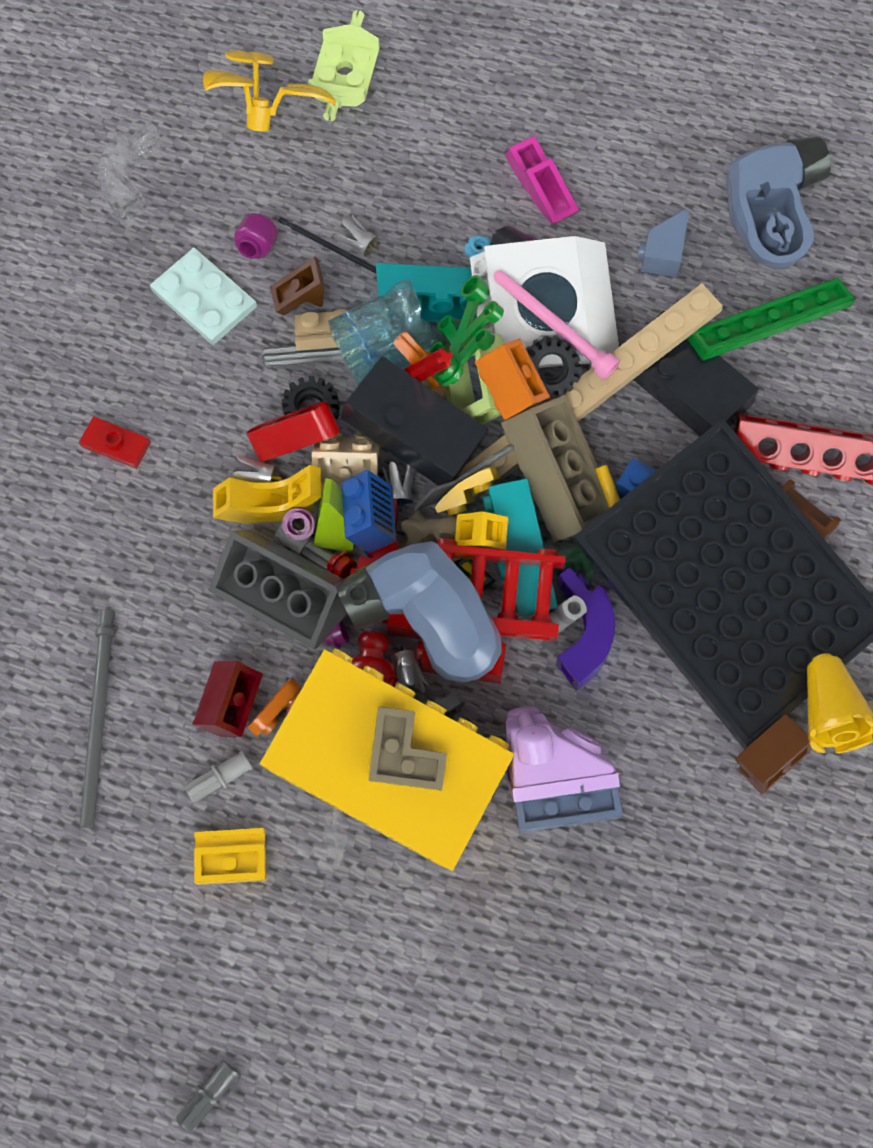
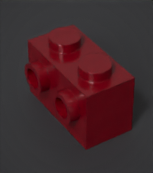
[192,661,263,737]

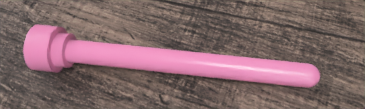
[494,270,621,381]

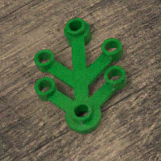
[429,275,504,386]

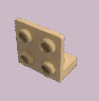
[312,433,381,489]

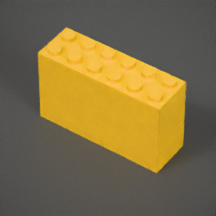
[260,648,515,871]

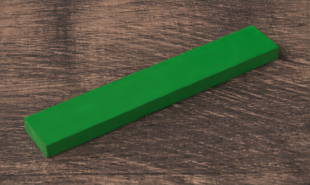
[687,277,856,361]

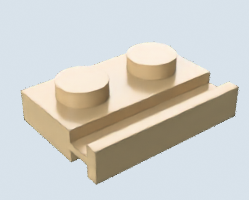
[295,309,357,351]

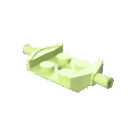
[308,10,380,121]

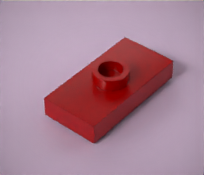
[79,416,151,469]

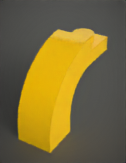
[213,465,323,524]

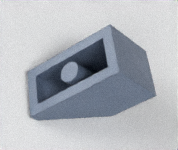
[637,210,689,277]

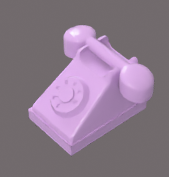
[505,706,620,802]

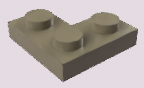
[368,707,447,791]

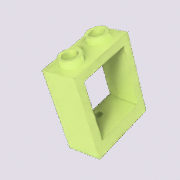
[444,334,503,425]

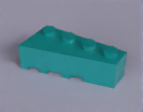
[376,263,477,325]
[482,478,558,618]

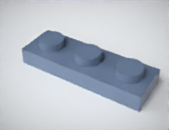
[514,786,623,833]

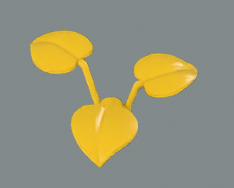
[203,50,335,132]

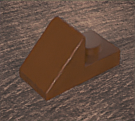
[270,257,324,315]

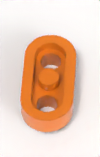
[246,677,301,737]

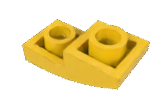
[435,467,500,516]

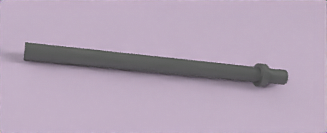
[80,609,116,828]

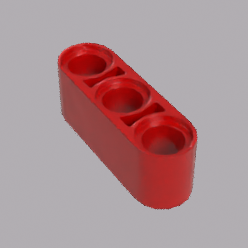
[246,401,340,462]

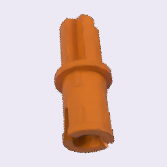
[393,331,440,389]

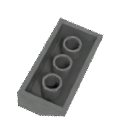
[208,530,347,649]

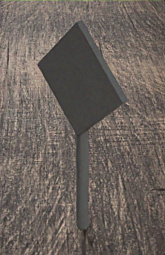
[414,444,514,511]

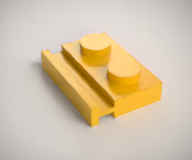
[194,828,267,885]

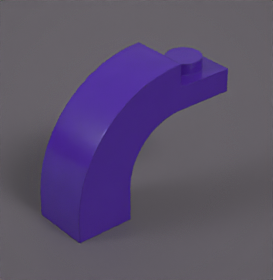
[556,567,615,691]

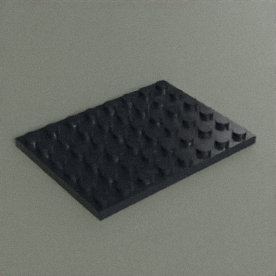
[572,419,873,750]

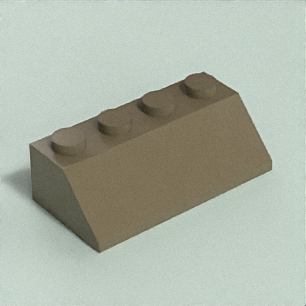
[501,395,609,542]

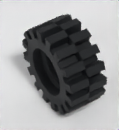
[526,336,582,398]
[282,376,340,419]

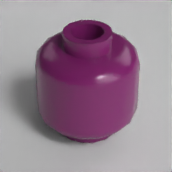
[234,213,278,259]

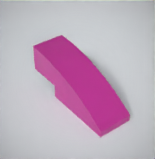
[505,136,579,225]

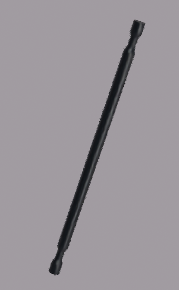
[278,217,376,274]

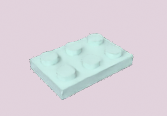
[150,248,257,345]

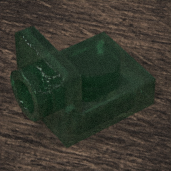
[553,546,597,585]

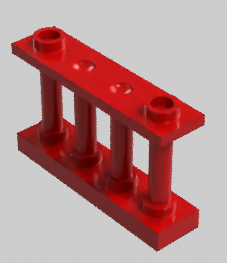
[437,539,565,642]

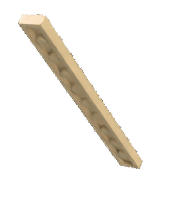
[455,283,723,504]

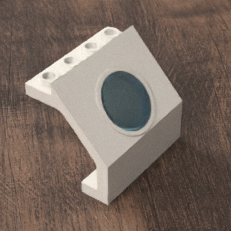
[470,236,619,370]

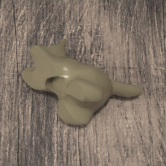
[399,509,461,563]

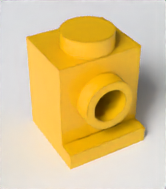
[455,511,508,550]

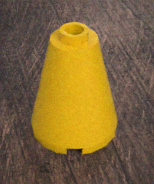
[807,653,873,753]

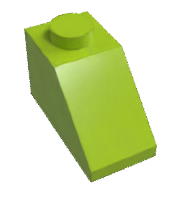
[313,478,354,552]

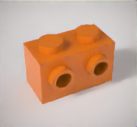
[475,338,550,420]

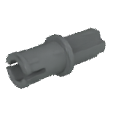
[176,1060,240,1133]

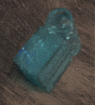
[328,280,439,385]

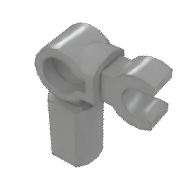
[532,595,587,645]

